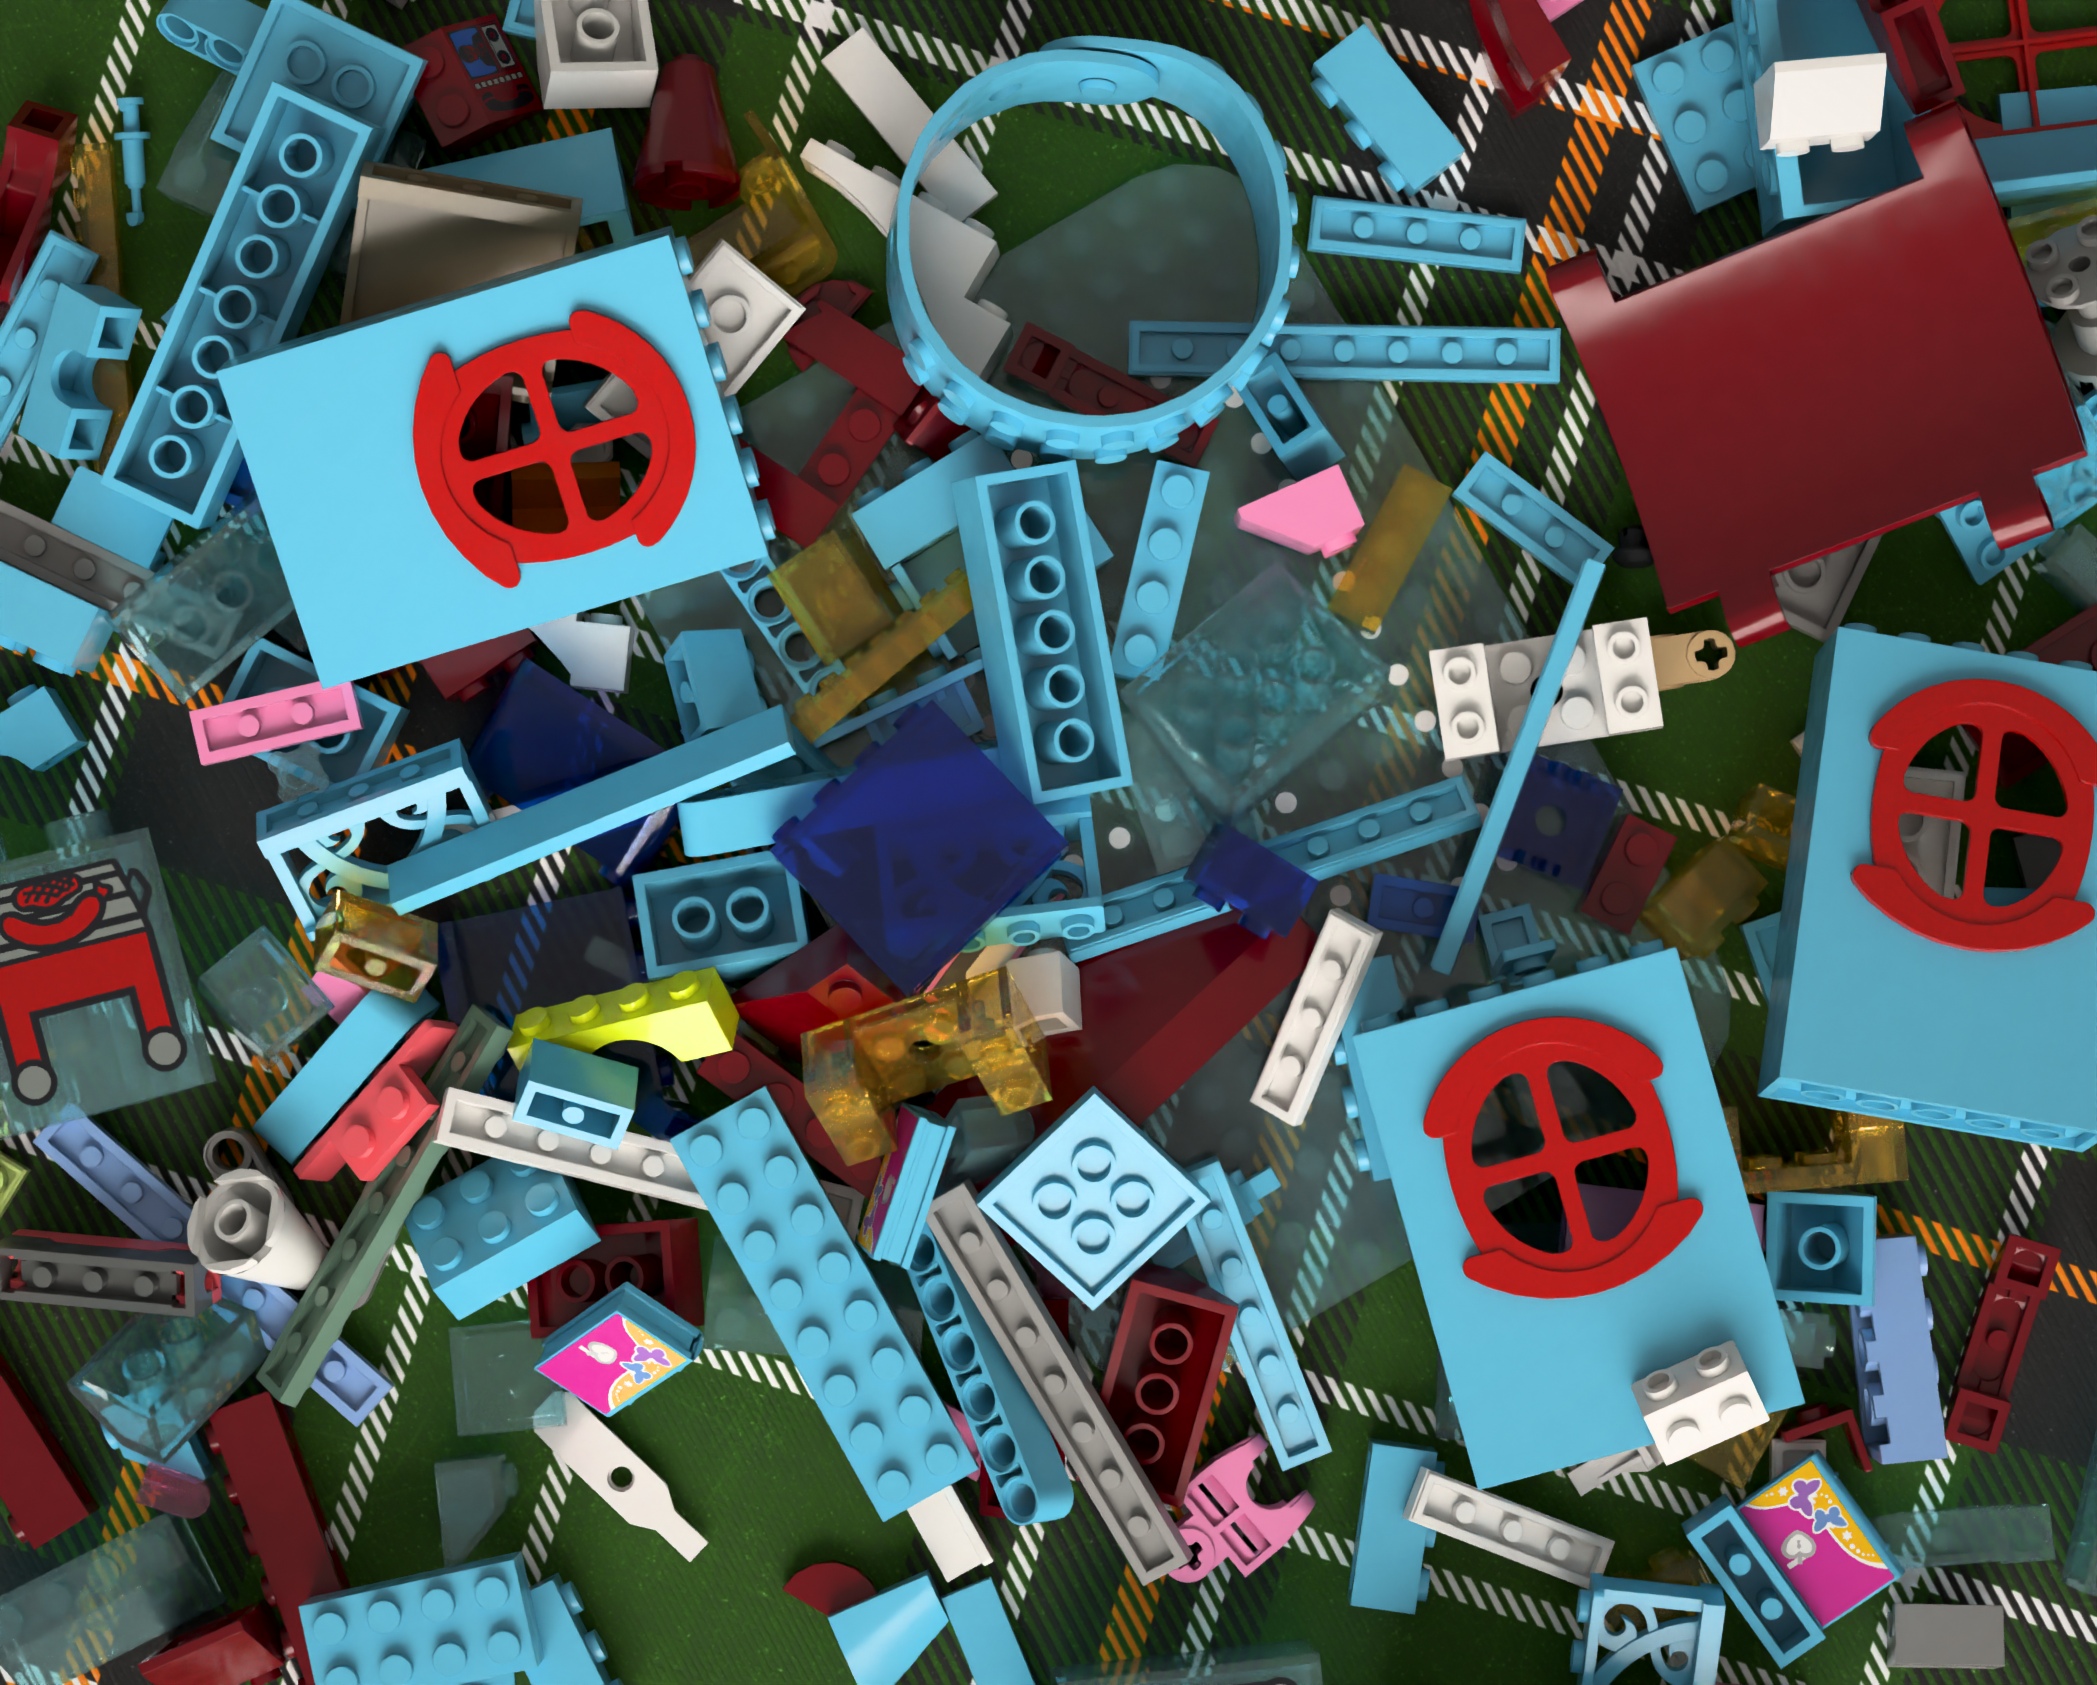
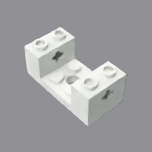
[1429,617,1664,761]

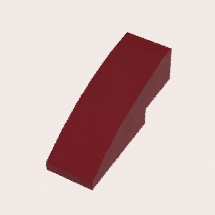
[1856,0,1966,115]

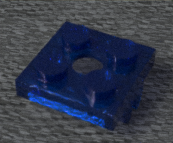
[1497,754,1623,890]

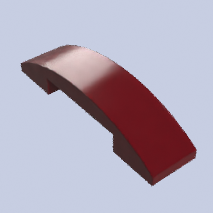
[1002,321,1219,468]
[1944,1232,2062,1454]

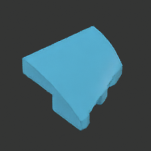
[828,1570,949,1685]

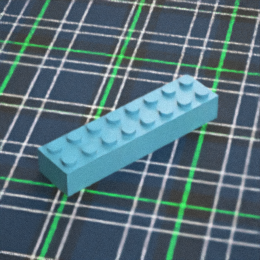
[99,81,386,530]

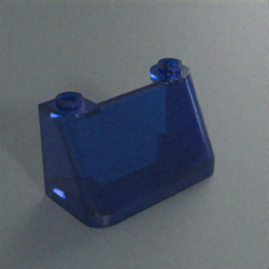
[467,657,703,889]

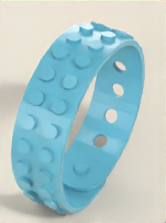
[886,35,1299,464]

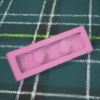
[189,681,365,766]

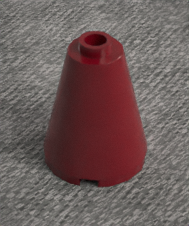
[633,54,741,211]

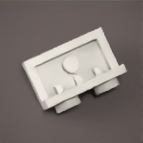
[1631,1341,1770,1466]

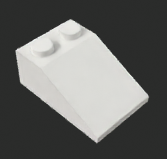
[534,0,659,109]

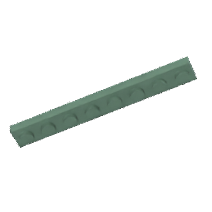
[255,1004,514,1408]

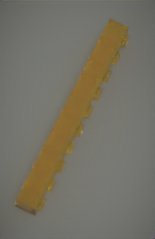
[71,142,134,475]
[790,568,973,744]

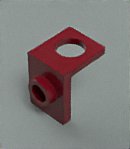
[892,386,980,461]
[1775,1402,1873,1473]

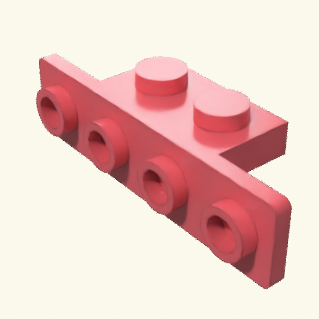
[293,1019,459,1182]

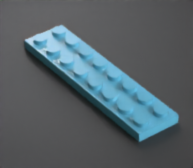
[669,1085,979,1522]

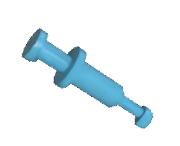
[114,97,151,226]

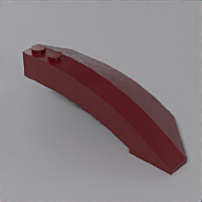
[924,906,1319,1248]

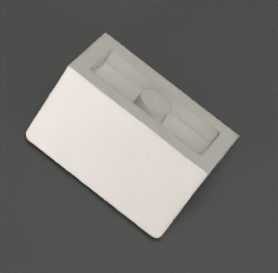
[907,1483,995,1582]

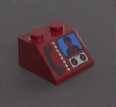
[402,13,545,159]

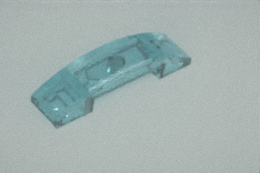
[1867,1504,2056,1569]

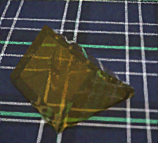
[767,527,909,667]

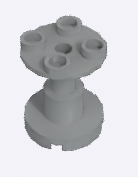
[2025,215,2097,390]

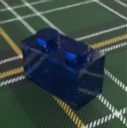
[1183,823,1320,940]

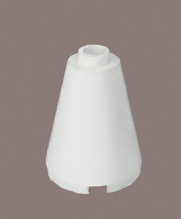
[187,1168,328,1290]

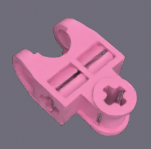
[1168,1433,1316,1583]

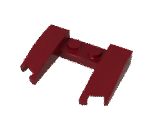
[1468,0,1572,120]
[737,300,924,554]

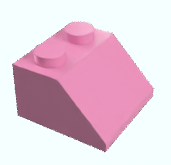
[1233,464,1365,559]

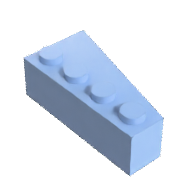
[1848,1232,1948,1465]

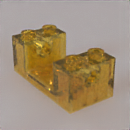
[801,966,1053,1167]
[1719,1096,1909,1194]

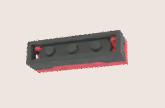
[0,1229,222,1317]

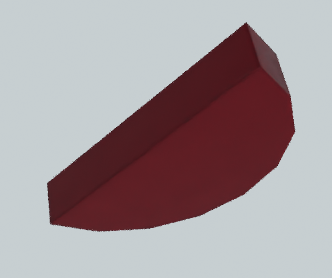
[786,280,874,374]
[782,1560,878,1616]

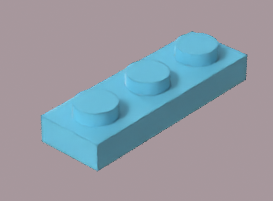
[1451,451,1615,587]

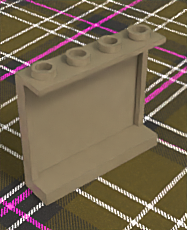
[340,160,583,403]

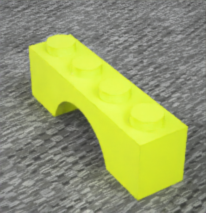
[507,967,740,1072]

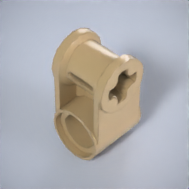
[1650,630,1736,691]

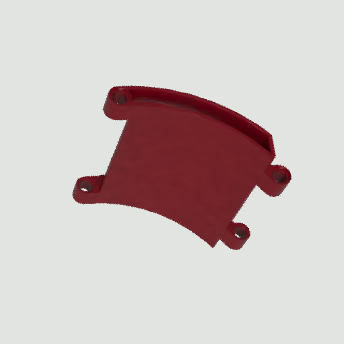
[1545,101,2088,648]

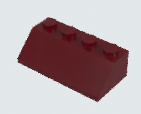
[1076,1262,1239,1508]

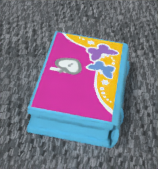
[856,1102,956,1270]
[534,1281,703,1417]
[1736,1449,1905,1630]

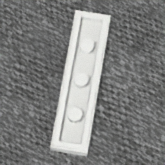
[821,27,998,223]
[1250,908,1383,1127]
[1402,1466,1615,1589]

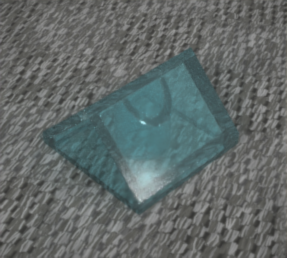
[197,925,335,1071]

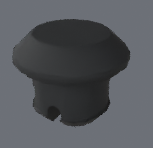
[1611,525,1654,569]

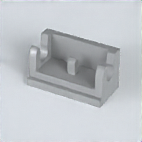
[1886,1604,2005,1669]

